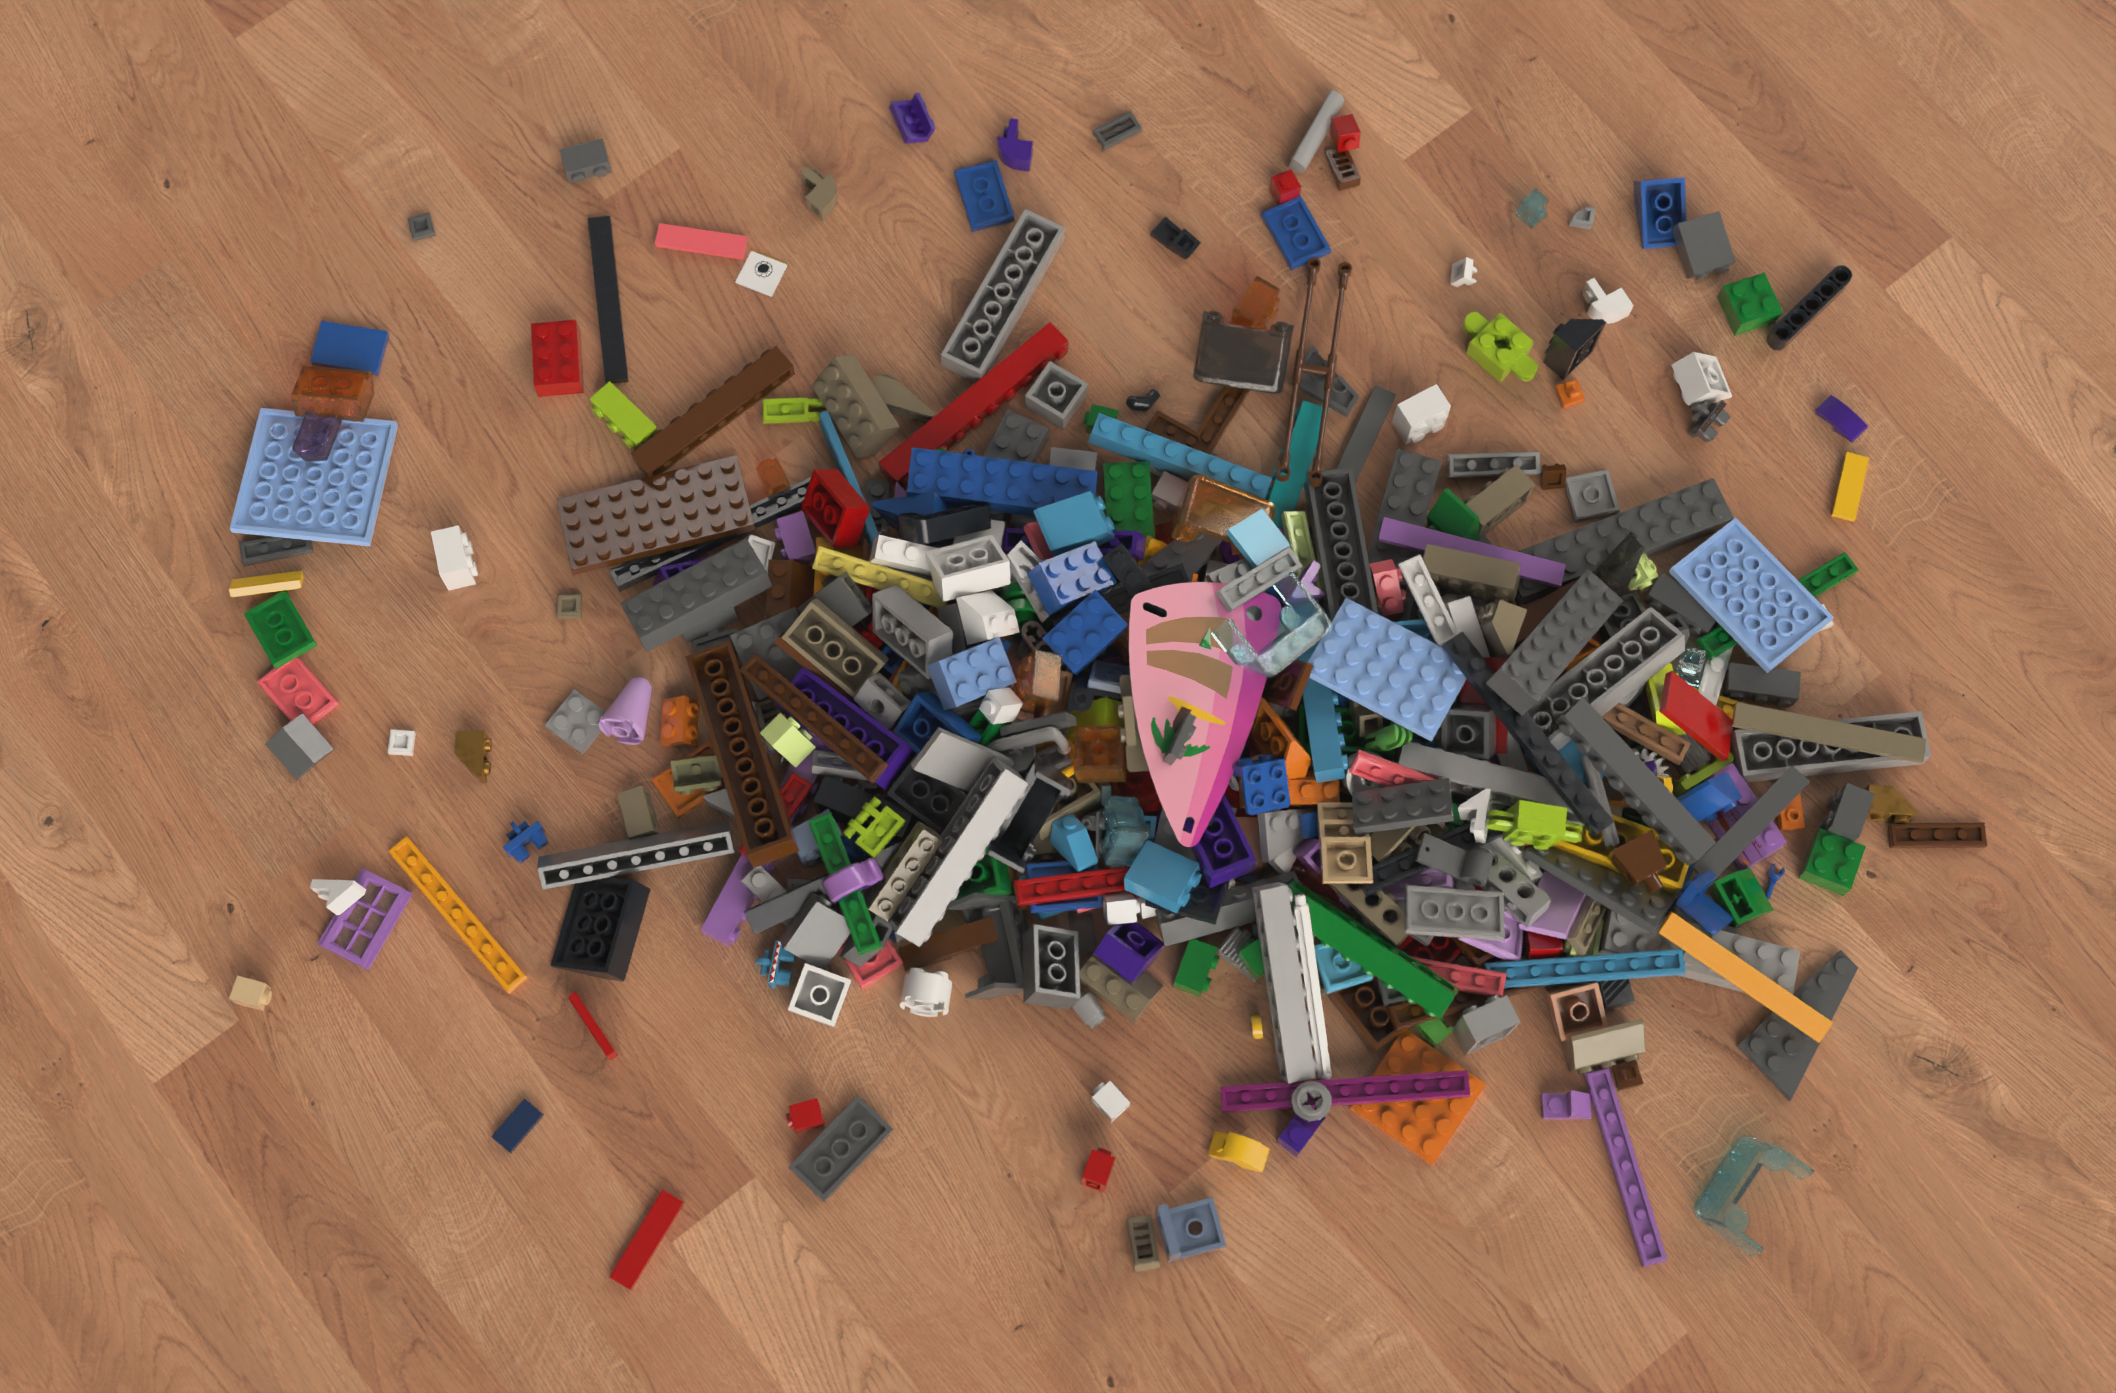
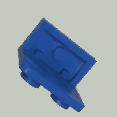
[1232,754,1290,815]
[1675,869,1733,934]

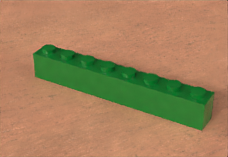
[1288,880,1460,1018]

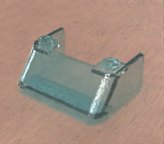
[1211,571,1332,677]
[1693,1136,1814,1257]

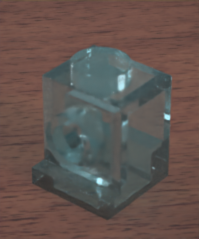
[1516,188,1548,229]
[1676,647,1707,687]

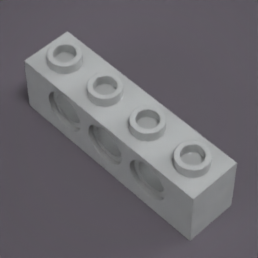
[1473,843,1551,928]

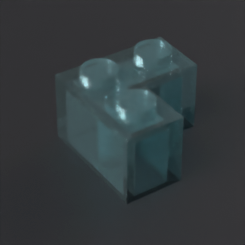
[1101,796,1149,866]

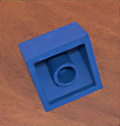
[1677,773,1742,824]

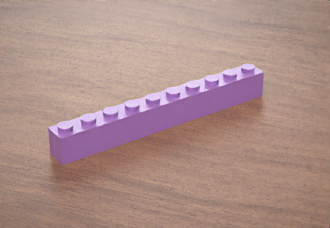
[701,733,835,947]

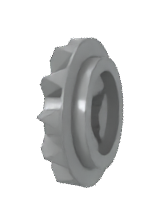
[1292,1081,1332,1122]

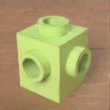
[1617,554,1659,592]

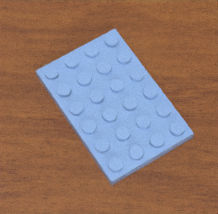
[1669,518,1834,673]
[1308,598,1467,742]

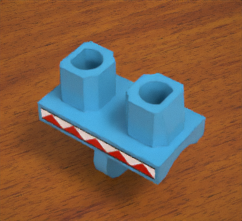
[755,940,796,989]

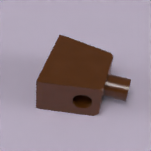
[1607,830,1666,893]

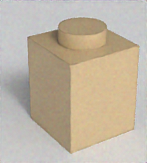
[229,975,272,1011]

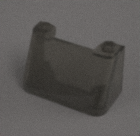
[1193,311,1294,394]

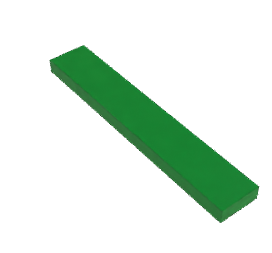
[808,813,882,956]

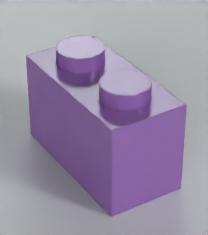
[774,511,816,564]

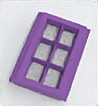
[318,868,413,970]

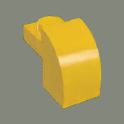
[1207,1131,1270,1172]

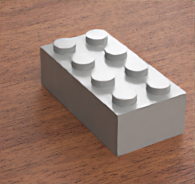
[873,585,953,680]

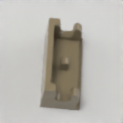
[617,785,660,839]

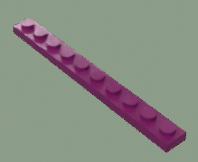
[1221,1070,1470,1113]

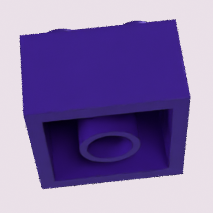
[1094,922,1164,983]

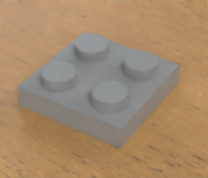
[544,689,605,755]

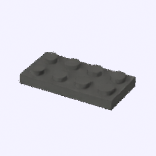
[1352,778,1453,835]
[788,1096,894,1203]

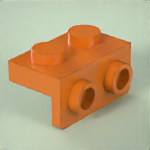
[660,695,699,747]

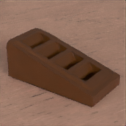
[1325,148,1361,191]

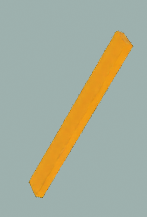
[388,836,528,994]
[1657,912,1833,1043]

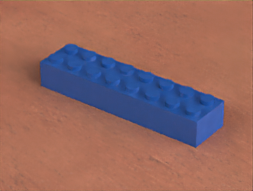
[906,447,1098,517]

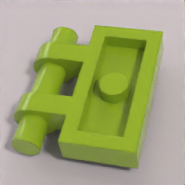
[843,796,906,859]

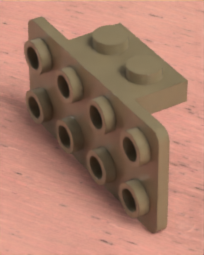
[1117,675,1149,772]

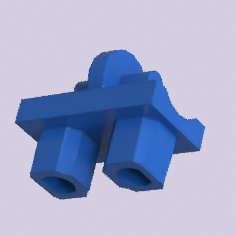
[503,821,549,864]

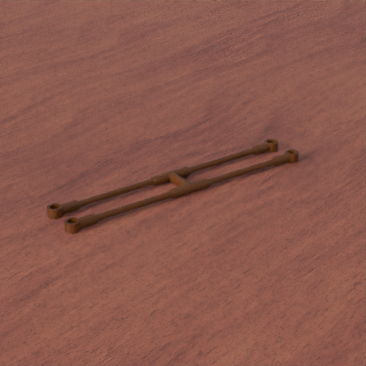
[1276,258,1352,487]

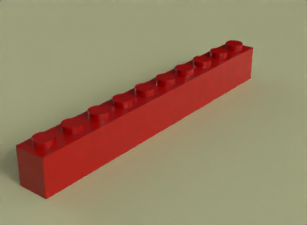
[879,322,1068,487]

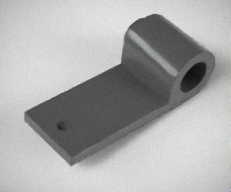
[1415,833,1493,887]

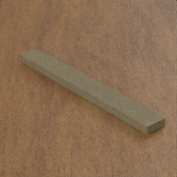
[1732,702,1926,763]

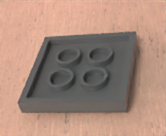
[730,607,803,700]

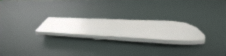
[1698,623,1733,706]

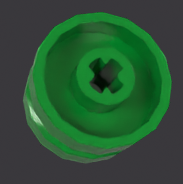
[999,582,1050,638]

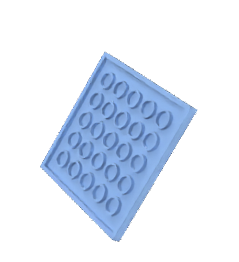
[230,408,398,546]

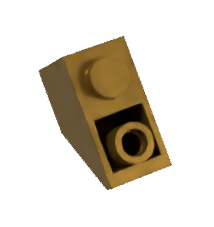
[455,730,492,783]
[1865,784,1917,824]

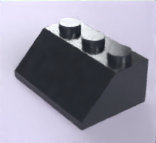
[1543,319,1606,380]

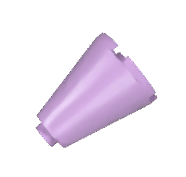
[598,677,652,745]

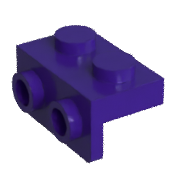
[889,93,935,144]

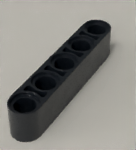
[1767,265,1852,351]

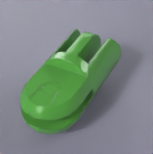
[1364,724,1413,752]

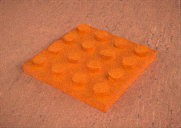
[1350,1029,1486,1166]

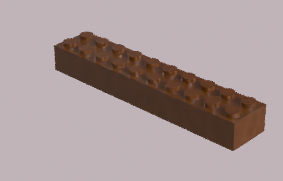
[685,640,800,868]

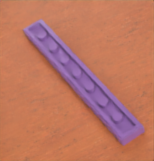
[1378,517,1566,588]
[1584,1068,1667,1267]

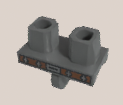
[1688,400,1731,442]

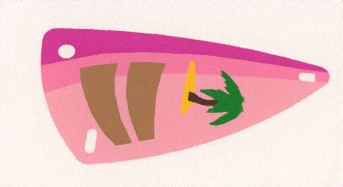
[1129,582,1282,847]

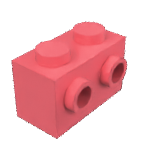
[1369,559,1407,616]

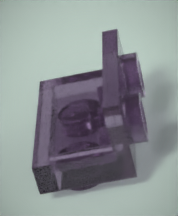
[292,411,342,462]

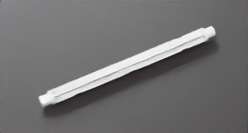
[1294,894,1332,1080]

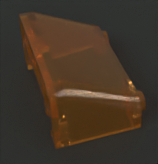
[1171,475,1276,560]

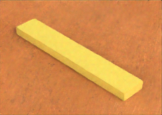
[812,546,950,608]

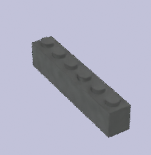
[1155,871,1300,947]

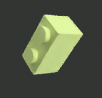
[760,713,816,768]

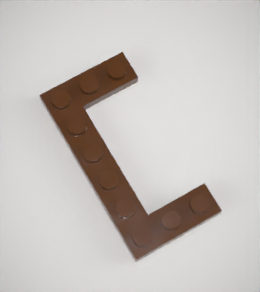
[1145,320,1272,455]

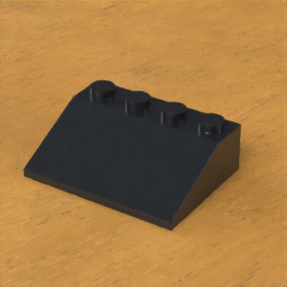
[550,877,651,982]

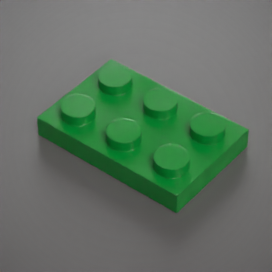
[243,590,317,669]

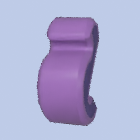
[822,858,884,902]

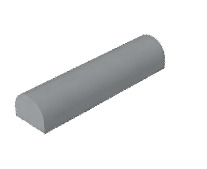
[1288,90,1345,173]
[1446,451,1541,478]

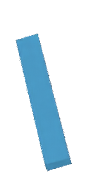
[819,410,890,568]
[1484,949,1686,988]

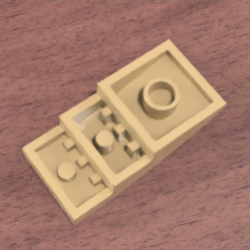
[1317,803,1373,883]

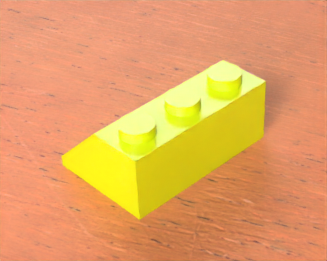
[1646,663,1686,735]

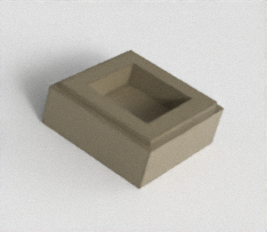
[557,594,582,620]

